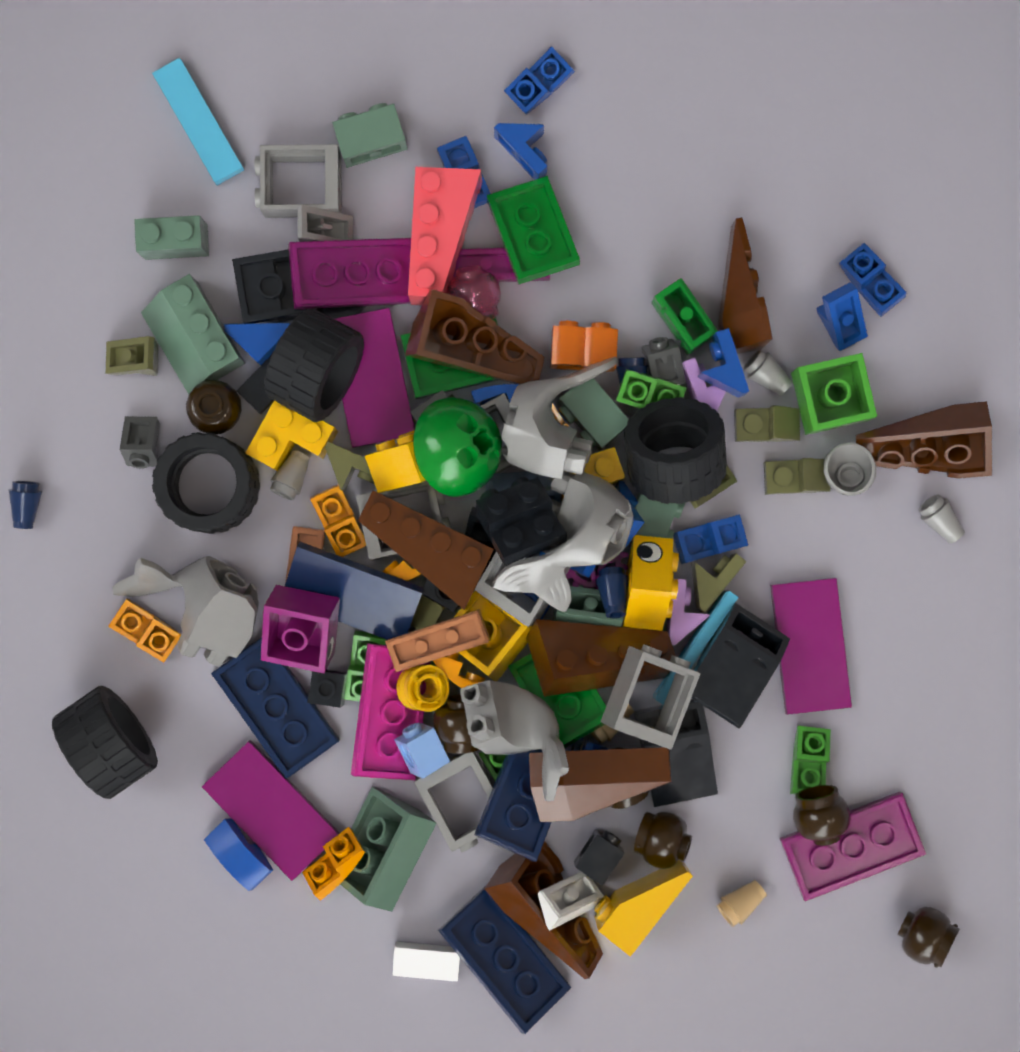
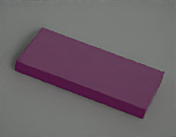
[288,238,411,309]
[335,308,415,448]
[770,578,852,715]
[202,740,340,881]
[779,792,927,902]

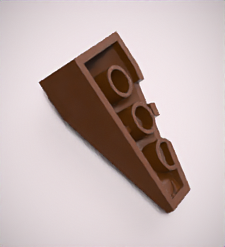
[717,217,773,354]
[405,289,545,384]
[855,401,992,479]
[529,747,672,822]
[484,841,603,979]

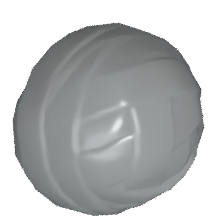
[823,442,876,496]

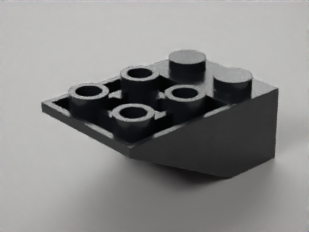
[691,603,790,729]
[634,699,718,808]

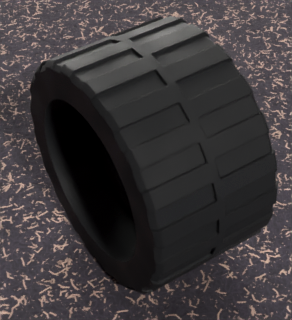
[264,308,364,422]
[624,397,727,504]
[152,432,260,534]
[52,686,158,799]

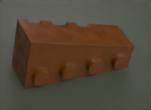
[358,490,494,610]
[526,619,676,697]

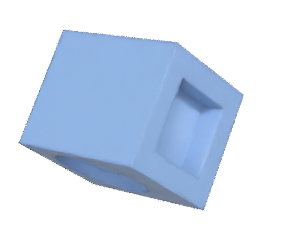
[394,723,450,779]

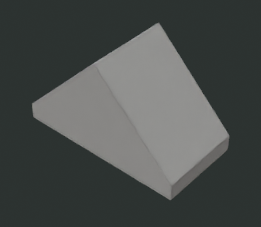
[298,205,353,242]

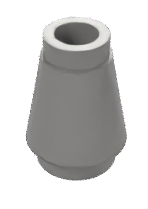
[743,350,793,396]
[270,450,310,500]
[918,494,965,543]

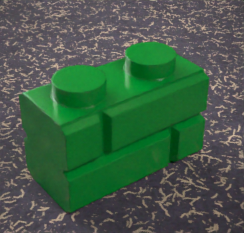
[651,278,718,356]

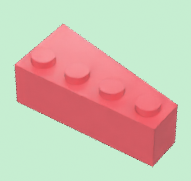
[408,167,483,305]

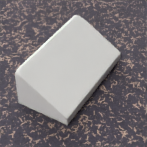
[538,872,604,931]
[393,941,460,981]

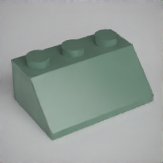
[141,274,246,394]
[340,787,436,912]

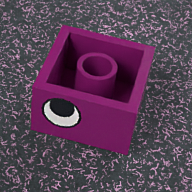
[261,585,340,674]

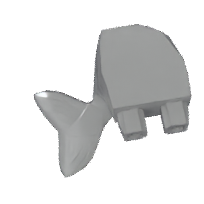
[502,356,618,479]
[493,472,633,612]
[112,556,259,667]
[460,680,569,801]

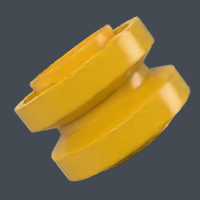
[396,664,449,712]

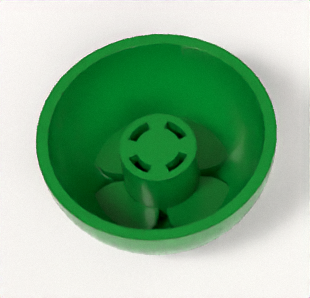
[413,398,502,497]

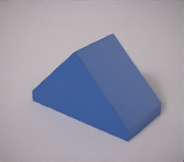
[224,323,290,365]

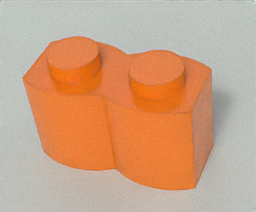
[550,320,618,372]

